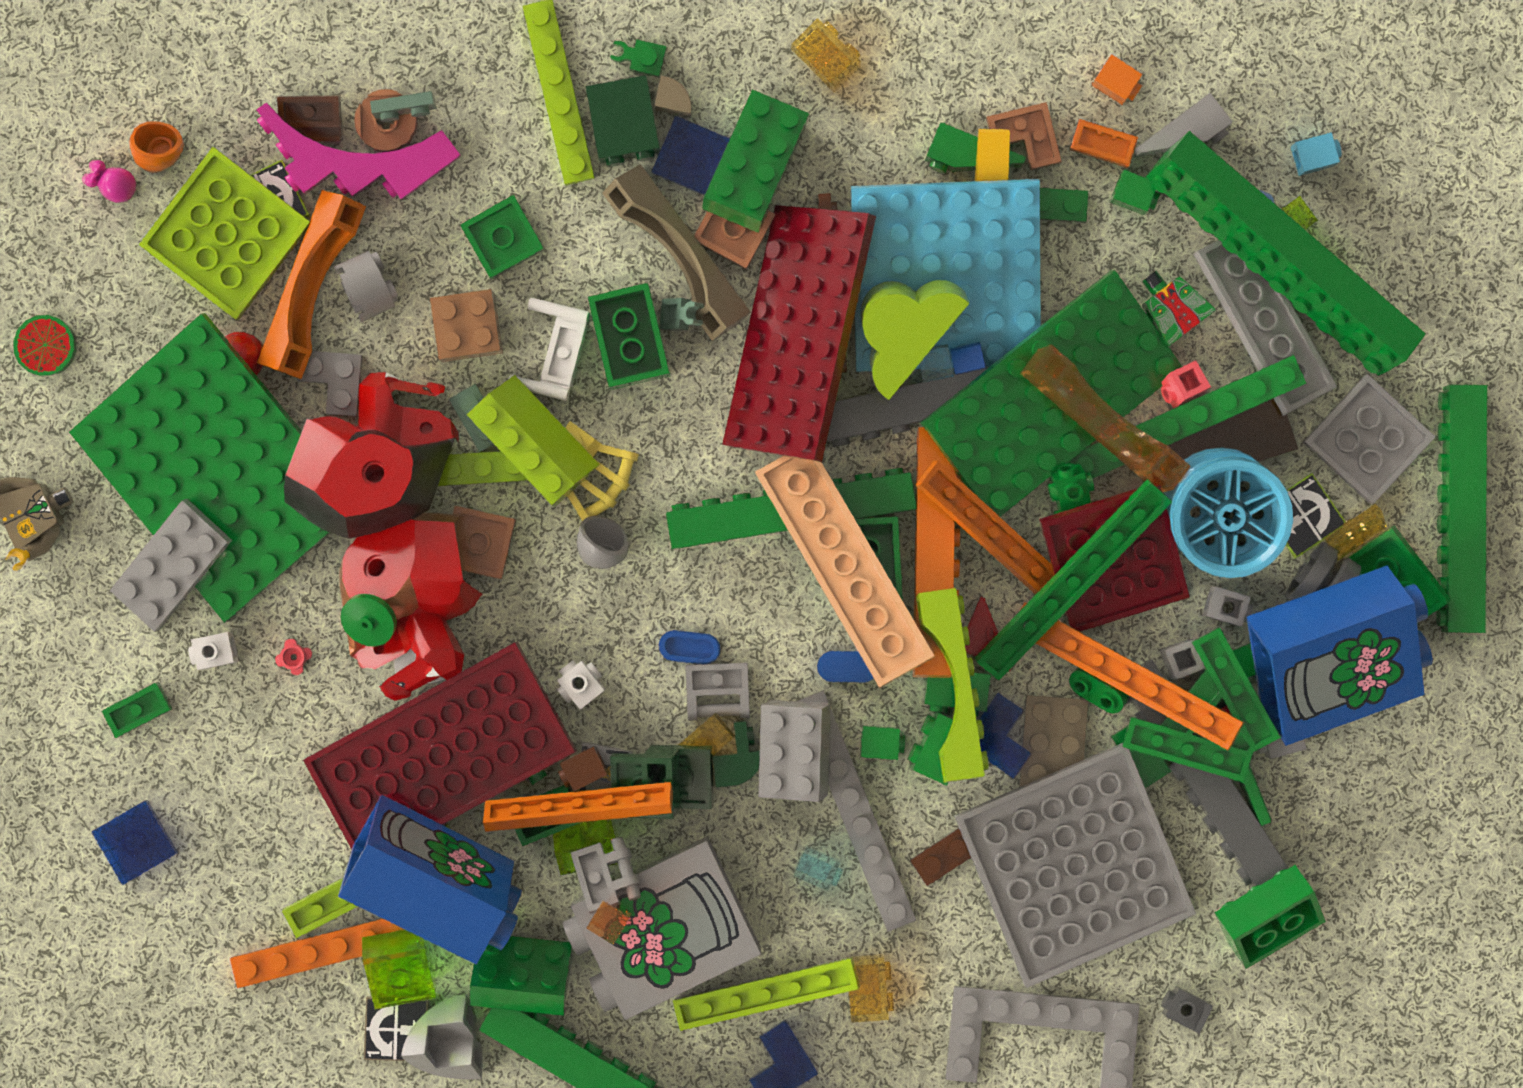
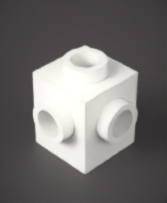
[557,660,606,710]

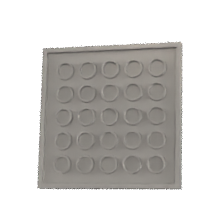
[954,743,1196,988]

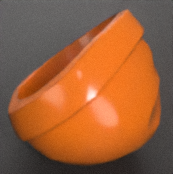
[129,121,184,173]

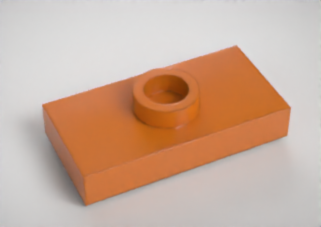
[1069,119,1138,168]

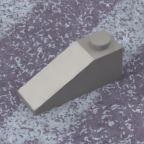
[1133,93,1232,158]

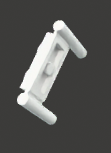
[509,298,590,401]

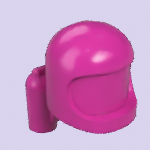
[82,160,136,203]

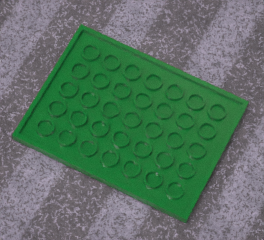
[69,313,330,623]

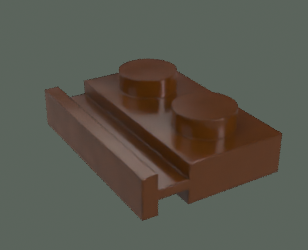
[277,95,343,142]

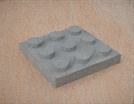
[1303,374,1436,505]

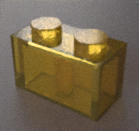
[791,18,861,93]
[846,954,894,1023]

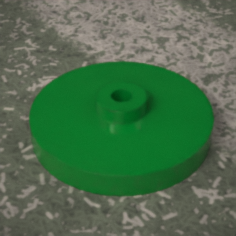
[340,594,397,646]

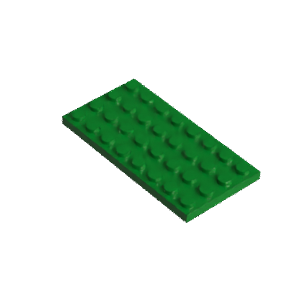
[920,270,1183,517]

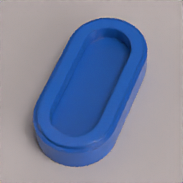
[659,630,720,664]
[817,651,874,682]

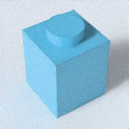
[1291,132,1342,176]

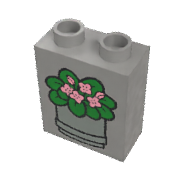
[562,836,761,1020]

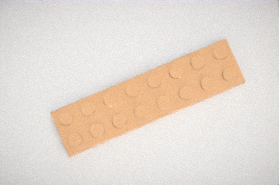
[755,456,934,688]

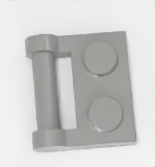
[686,663,750,721]

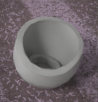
[576,516,629,569]

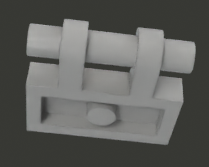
[571,837,641,914]

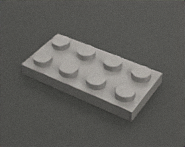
[109,499,232,632]

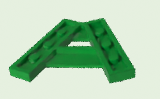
[1122,627,1281,782]

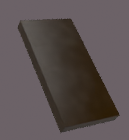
[1166,398,1298,469]

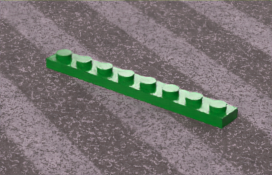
[1067,355,1307,479]
[975,479,1172,681]

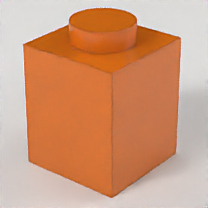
[1092,54,1143,105]

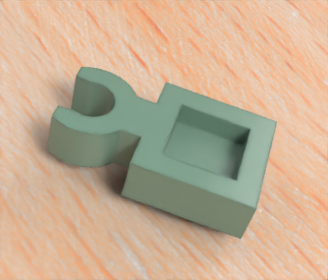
[659,298,704,331]

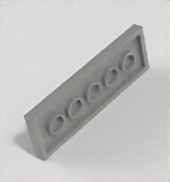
[1193,240,1337,416]

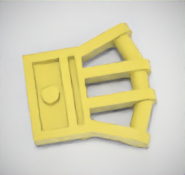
[565,421,639,521]

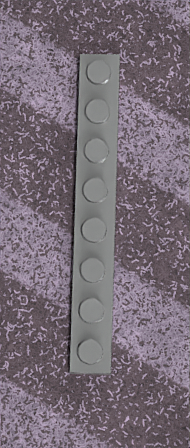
[796,690,916,932]

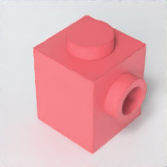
[1161,360,1211,409]

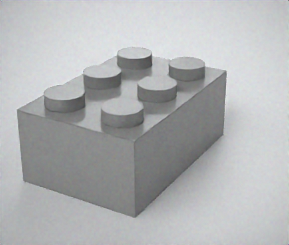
[758,700,831,802]

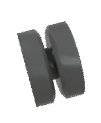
[1285,542,1361,601]

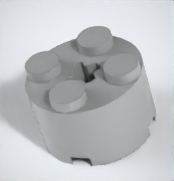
[334,251,398,323]

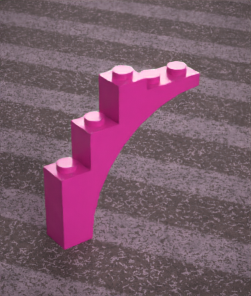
[256,102,461,200]

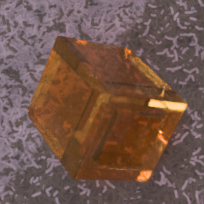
[586,900,632,945]

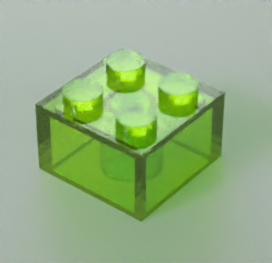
[362,930,437,1009]

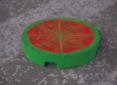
[13,315,77,376]

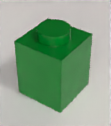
[1110,170,1160,215]
[860,725,906,760]

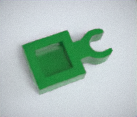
[610,39,667,78]

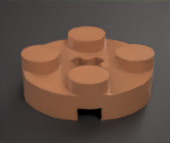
[354,89,417,152]

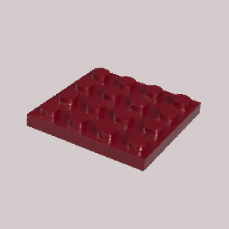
[1039,482,1190,632]

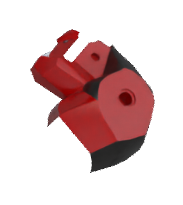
[284,372,459,539]

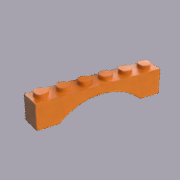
[257,190,366,379]

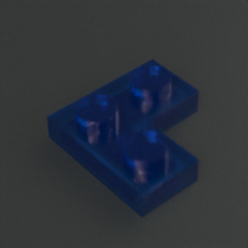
[979,693,1032,779]
[749,1019,818,1088]

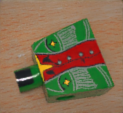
[1142,271,1216,347]

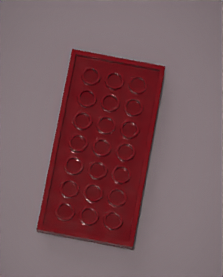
[722,205,876,462]
[303,641,577,850]

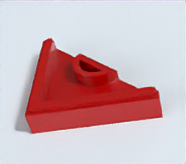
[965,597,1012,672]

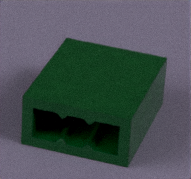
[586,75,660,167]

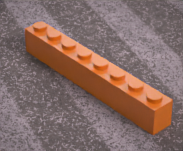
[913,427,961,678]

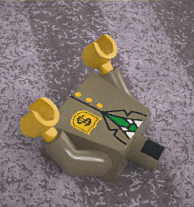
[0,477,74,571]

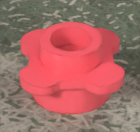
[275,639,312,675]

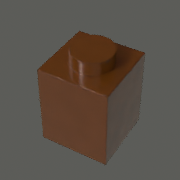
[558,745,609,791]

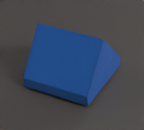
[950,342,987,375]

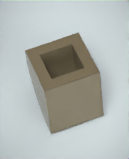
[654,76,692,118]

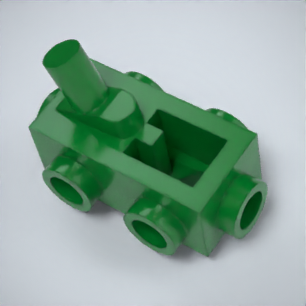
[1047,463,1096,515]

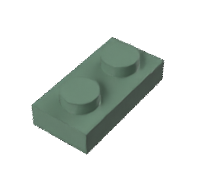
[370,91,437,122]
[449,384,494,452]

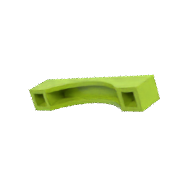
[916,588,989,783]

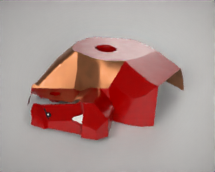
[339,513,483,701]

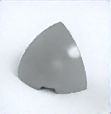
[401,994,483,1079]

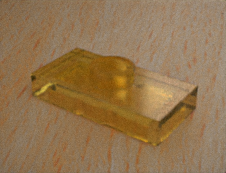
[1325,504,1387,561]
[678,713,735,755]

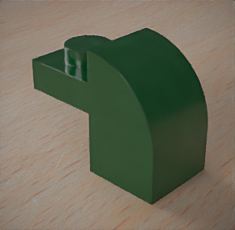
[713,720,760,788]

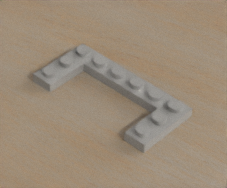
[945,986,1139,1088]

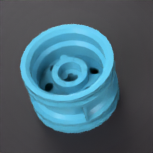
[1163,447,1293,578]

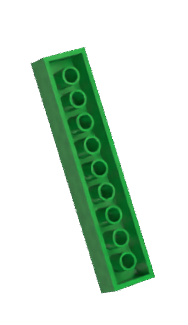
[1146,131,1426,376]

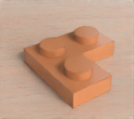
[986,102,1062,171]

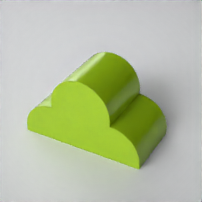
[860,280,969,400]

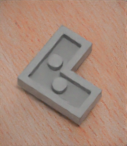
[297,351,363,417]

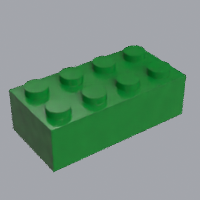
[702,89,809,233]

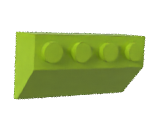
[466,375,600,507]

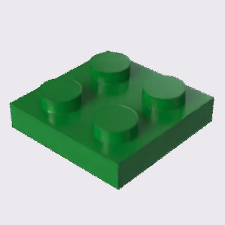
[460,195,544,280]

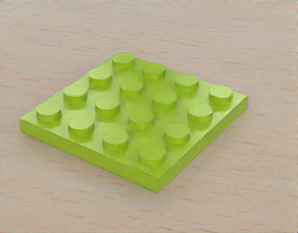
[139,147,310,321]

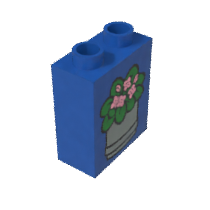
[1246,566,1433,746]
[338,795,522,964]

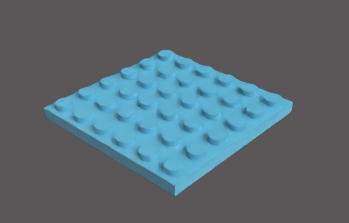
[851,179,1041,372]

